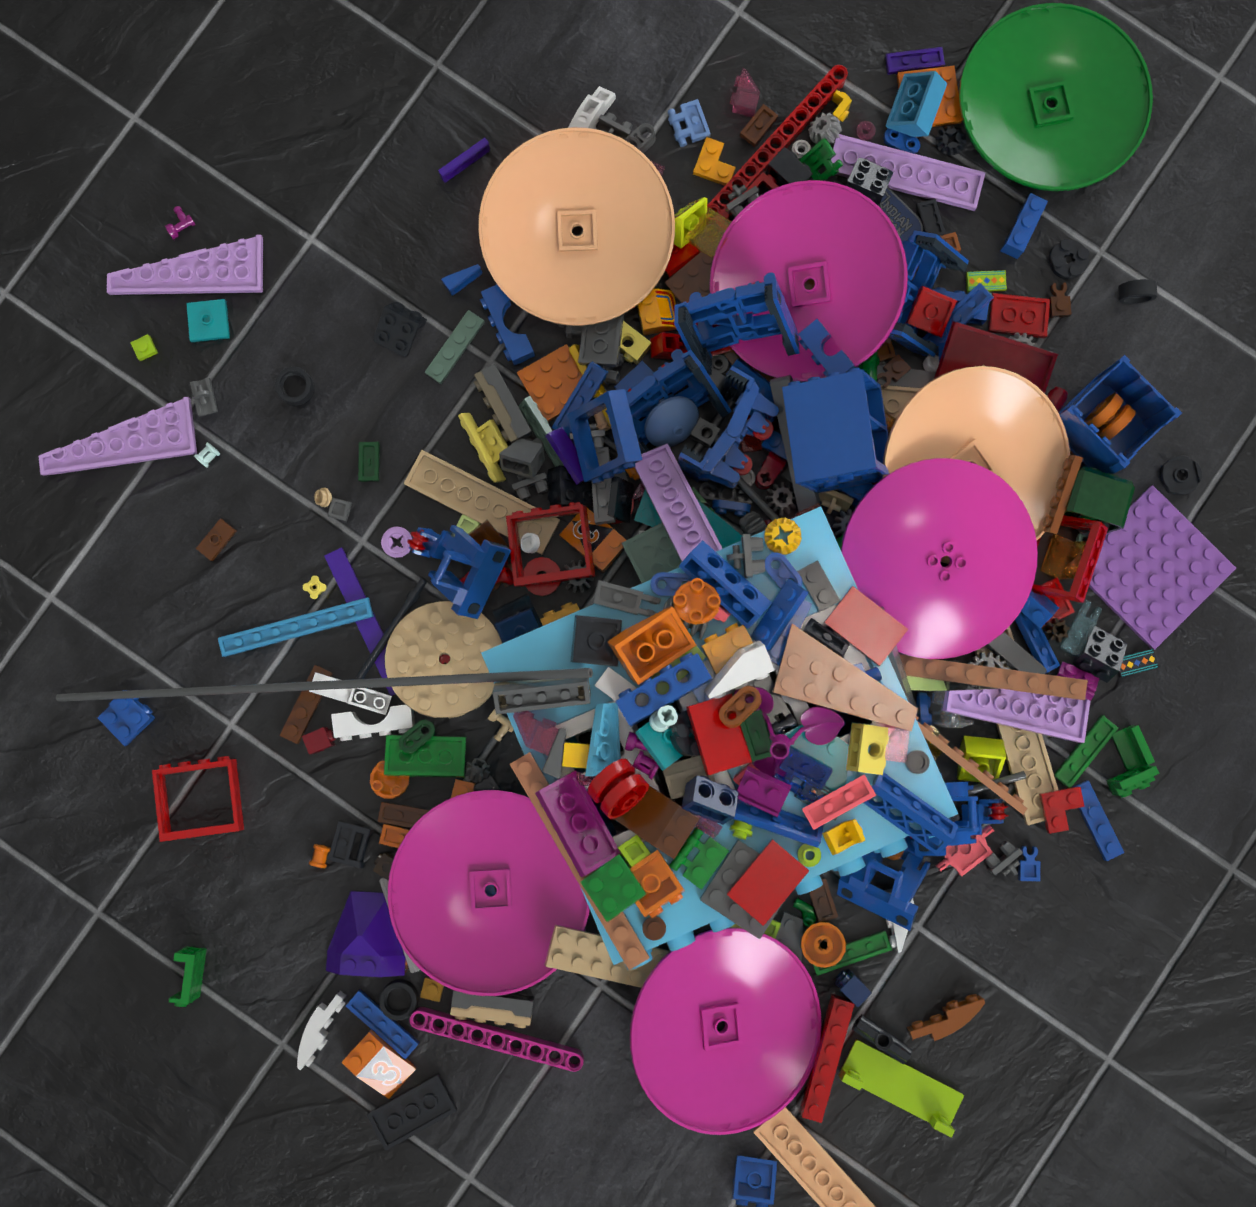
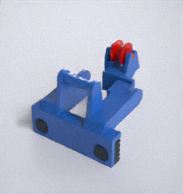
[407,525,511,619]
[915,773,1009,856]
[837,836,930,931]

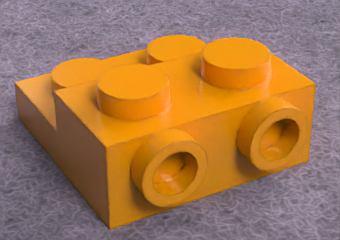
[701,623,753,675]

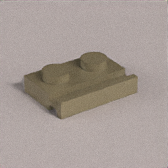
[663,755,715,800]

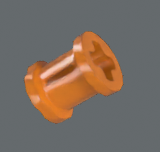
[309,844,331,868]

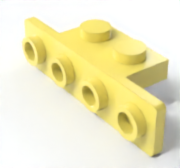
[458,413,508,483]

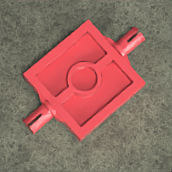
[935,824,994,876]

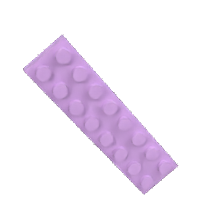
[831,134,986,211]
[635,443,723,562]

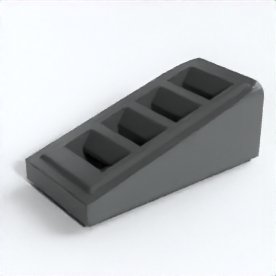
[542,728,566,779]

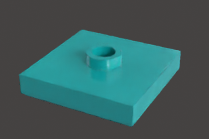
[187,299,230,342]
[635,705,694,771]

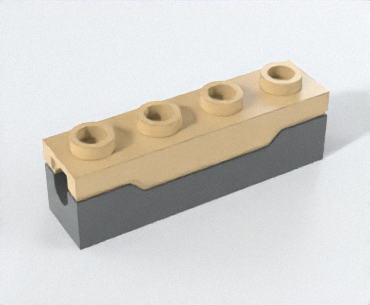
[450,990,534,1028]

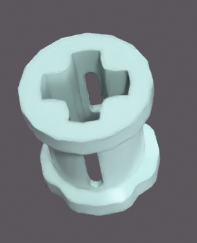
[194,442,220,468]
[649,705,678,732]

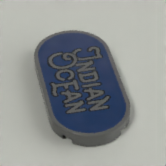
[879,187,923,241]

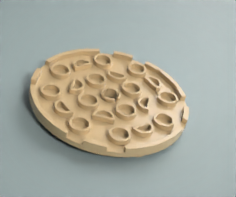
[385,601,502,718]

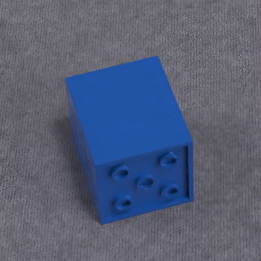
[782,368,889,493]

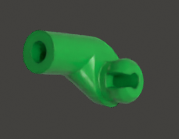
[793,898,816,927]

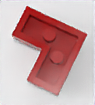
[1039,787,1085,834]

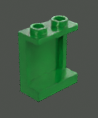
[169,946,207,1007]

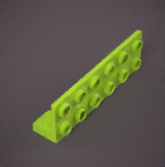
[838,1040,964,1138]

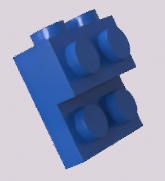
[98,690,155,746]
[731,1155,777,1207]

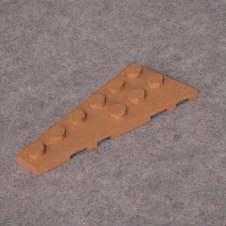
[772,624,918,732]

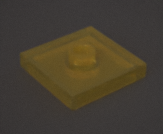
[684,207,731,258]

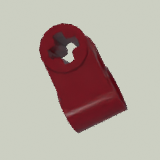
[755,451,787,490]

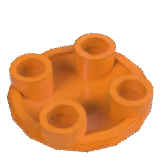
[673,578,721,625]
[370,761,409,799]

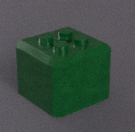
[1064,466,1135,533]

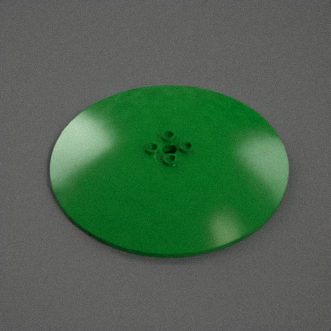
[959,3,1153,191]

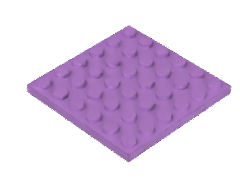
[1069,485,1236,650]

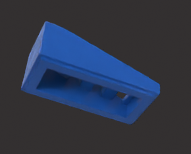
[441,264,482,295]

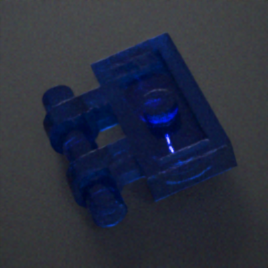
[772,746,833,803]

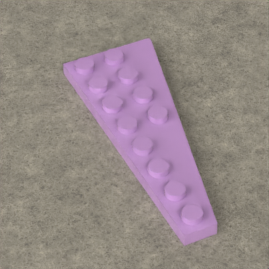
[107,235,263,295]
[39,397,197,476]
[942,689,1090,743]

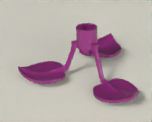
[734,687,844,782]

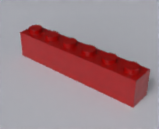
[799,994,855,1123]

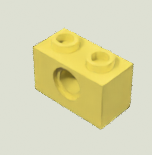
[620,321,651,365]
[846,723,889,775]

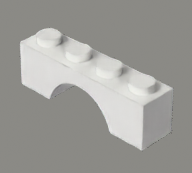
[331,705,415,741]

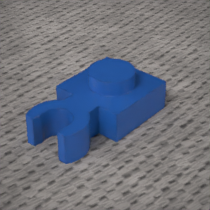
[1018,846,1040,881]

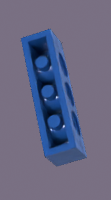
[679,540,772,629]
[615,653,713,727]

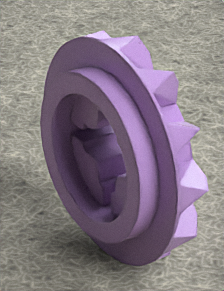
[381,527,412,558]

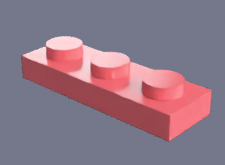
[802,774,876,830]

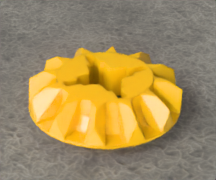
[764,517,802,555]

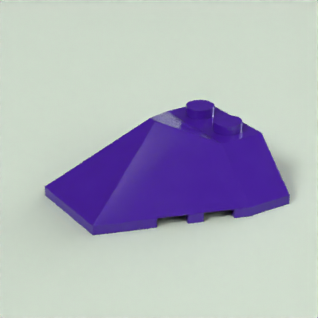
[326,891,406,977]

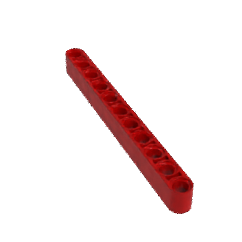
[707,65,848,227]

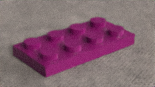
[535,770,621,877]

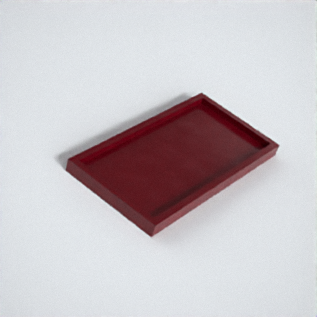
[934,321,1058,394]

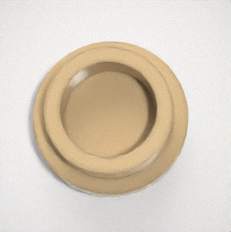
[314,488,332,507]

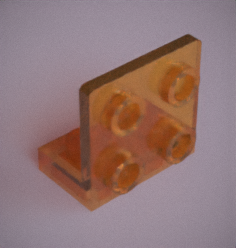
[1040,534,1087,579]

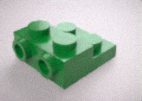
[1106,765,1160,798]

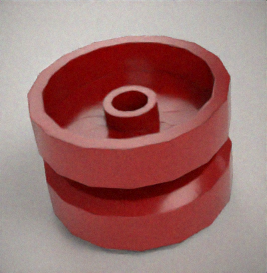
[587,758,649,819]

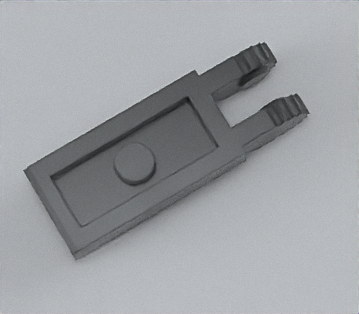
[592,580,661,617]

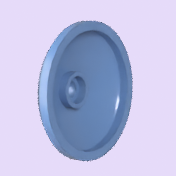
[644,396,699,447]

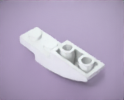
[568,86,616,129]
[309,672,392,715]
[297,991,347,1070]

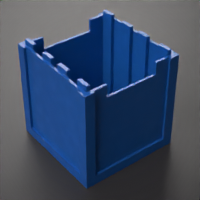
[1059,355,1182,474]

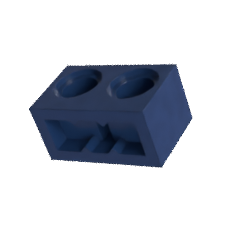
[682,775,739,825]
[835,968,872,1007]

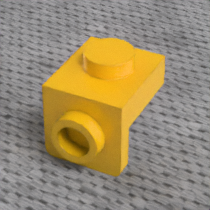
[832,90,852,122]
[822,819,865,855]

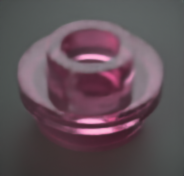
[856,121,876,141]

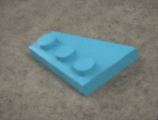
[585,703,621,776]

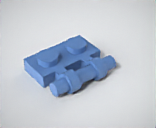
[667,99,711,147]

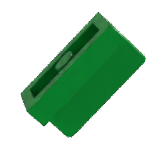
[1112,725,1155,770]

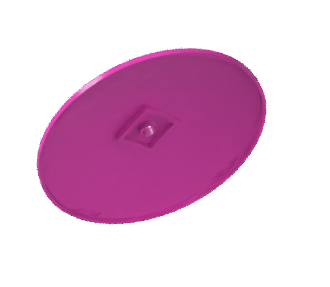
[710,180,908,382]
[841,458,1038,659]
[388,790,590,996]
[630,927,821,1135]

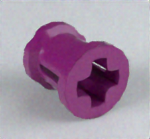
[633,750,659,780]

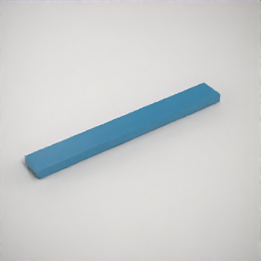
[218,597,374,657]

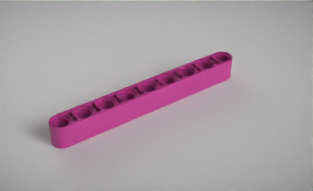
[410,1007,584,1072]

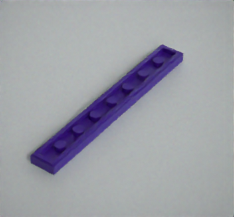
[324,547,396,696]

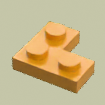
[693,137,736,186]

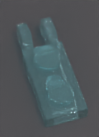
[1059,601,1102,657]

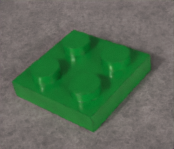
[580,854,647,922]

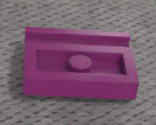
[1056,661,1099,701]
[737,766,791,817]

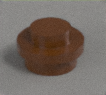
[642,916,666,941]

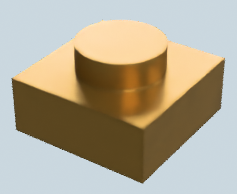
[420,976,444,1002]

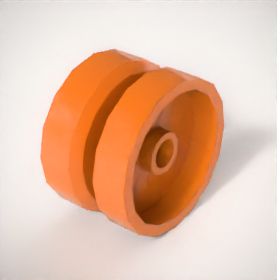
[1084,392,1136,440]
[801,922,846,968]

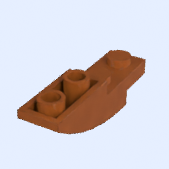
[906,994,985,1041]

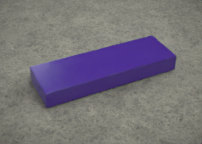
[885,47,945,75]
[438,138,490,183]
[546,427,584,485]

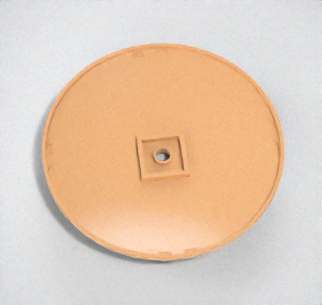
[479,127,675,326]
[883,366,1070,564]

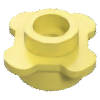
[303,576,327,599]

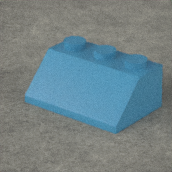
[885,71,947,137]

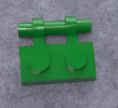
[799,139,843,181]
[669,827,729,890]

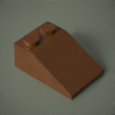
[615,785,700,859]

